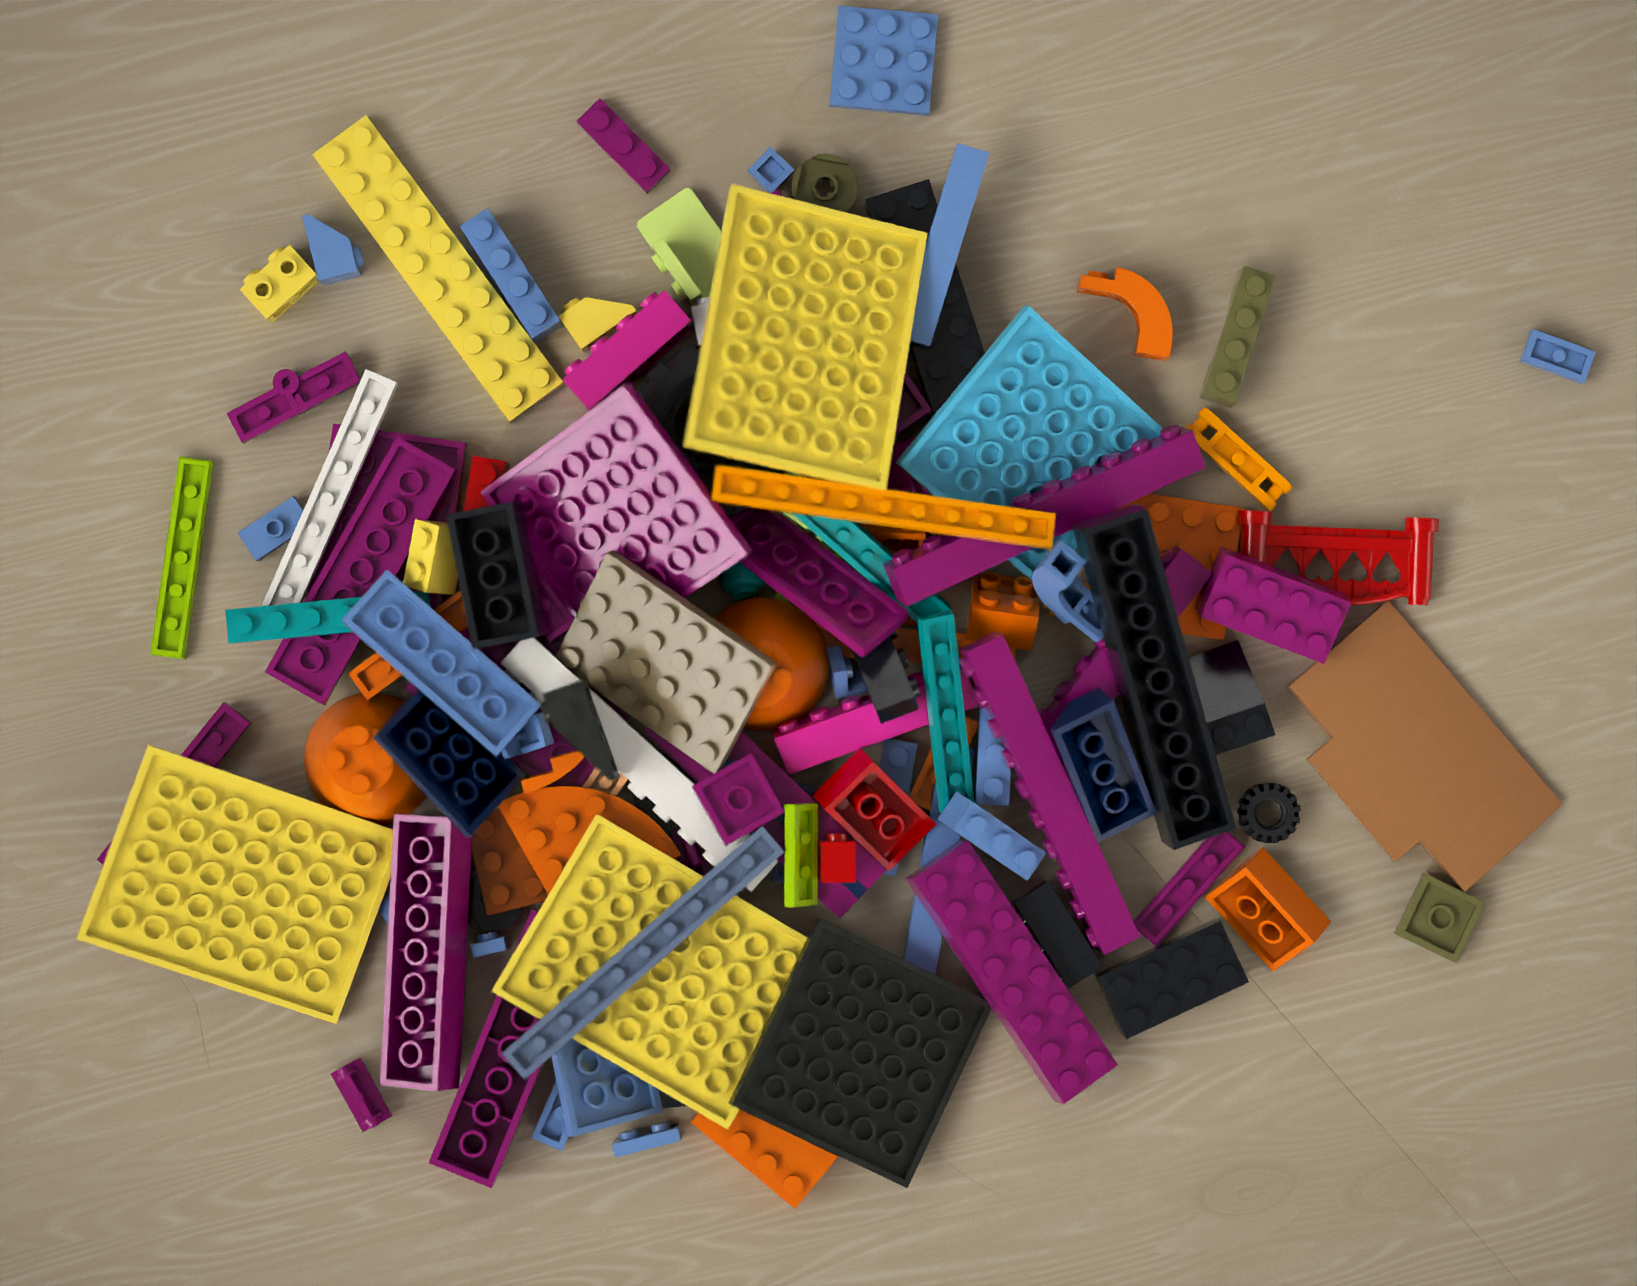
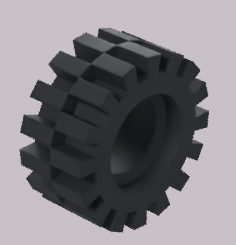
[1237,783,1301,844]

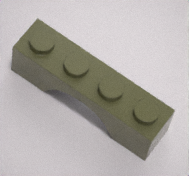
[1199,266,1276,408]

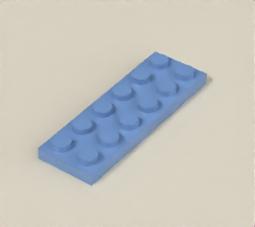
[341,570,540,757]

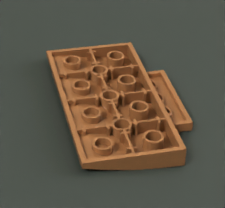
[1286,600,1563,892]

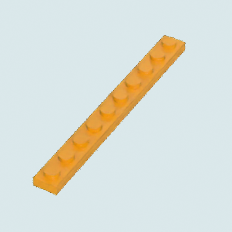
[712,465,1056,549]

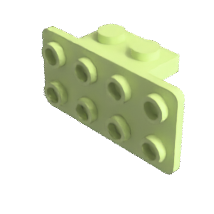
[637,188,722,307]

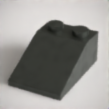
[539,680,620,780]

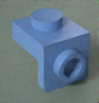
[501,712,555,759]

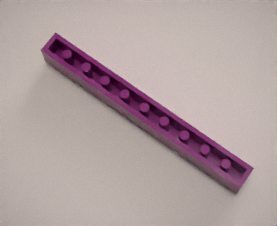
[883,425,1206,606]
[959,631,1140,955]

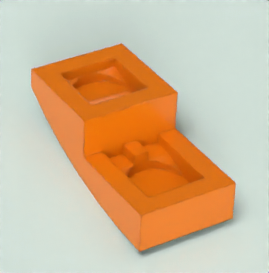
[521,750,585,794]

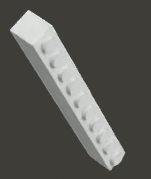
[501,638,779,891]

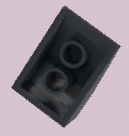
[1189,640,1276,755]

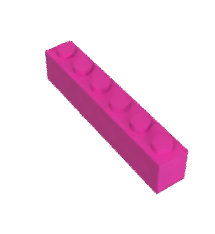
[773,663,978,775]

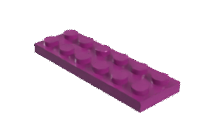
[729,507,909,658]

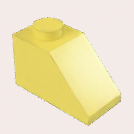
[558,297,638,353]

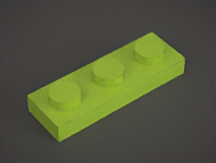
[784,803,818,907]

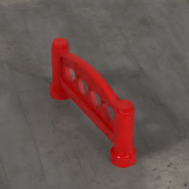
[1237,510,1439,606]

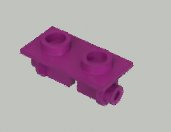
[331,1057,392,1132]

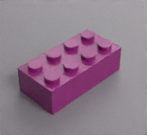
[1195,546,1351,664]

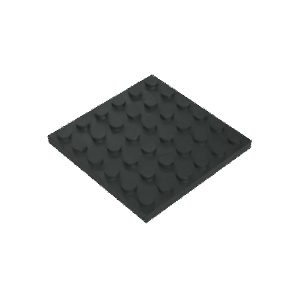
[729,917,992,1188]

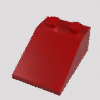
[813,748,936,871]

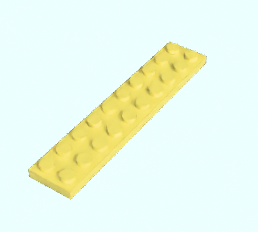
[312,115,564,423]

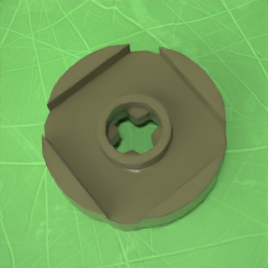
[792,154,858,213]

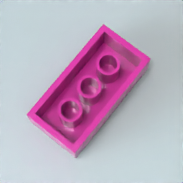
[562,290,694,411]

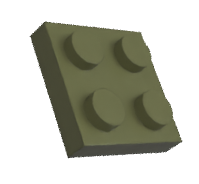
[1394,873,1486,963]

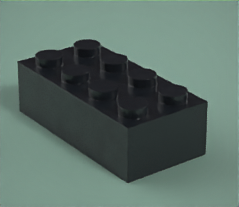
[446,501,548,649]
[1095,918,1249,1039]

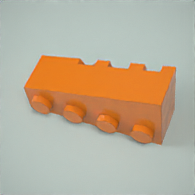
[691,1109,838,1209]

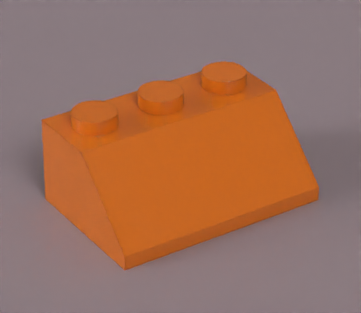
[1205,847,1331,972]

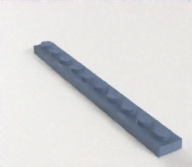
[502,826,784,1080]

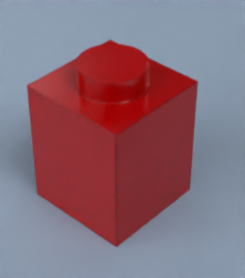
[818,832,856,883]

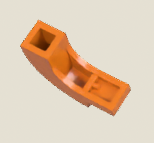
[1077,267,1173,362]

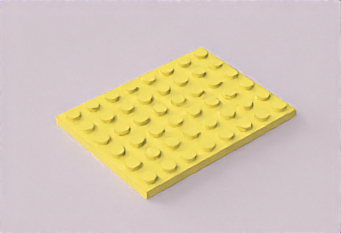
[683,184,927,490]
[76,744,393,1024]
[492,814,807,1129]

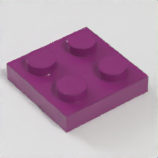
[691,753,785,846]

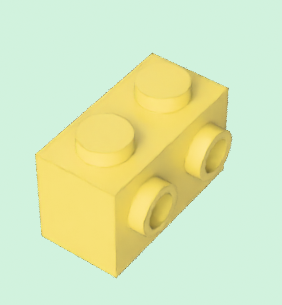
[240,244,319,323]
[403,519,458,595]

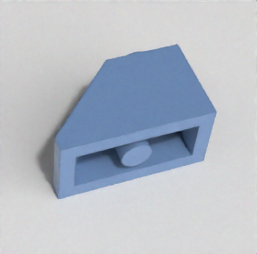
[302,214,365,285]

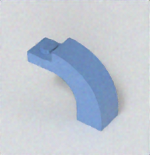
[1032,540,1103,642]

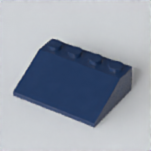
[373,689,525,838]

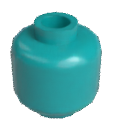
[720,561,765,600]

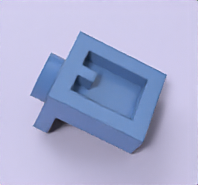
[827,645,868,699]

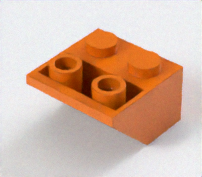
[966,571,1040,651]

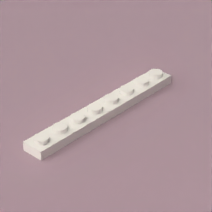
[262,369,398,606]

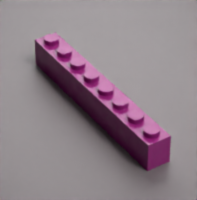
[1038,546,1213,764]

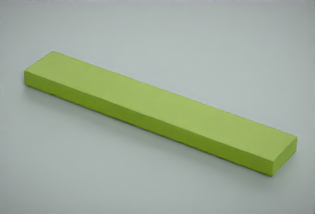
[150,456,214,659]

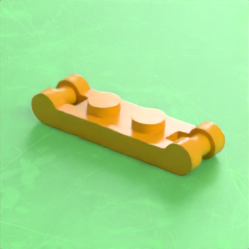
[1185,407,1293,511]

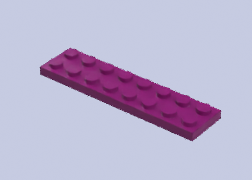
[265,437,457,705]

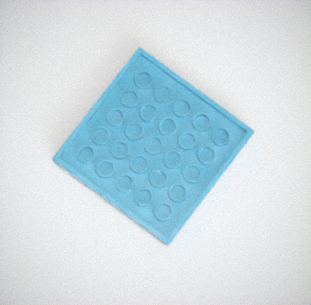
[895,305,1163,580]

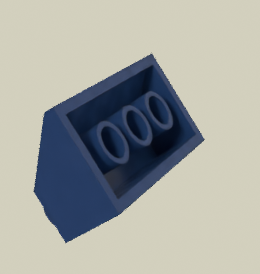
[1051,687,1157,843]

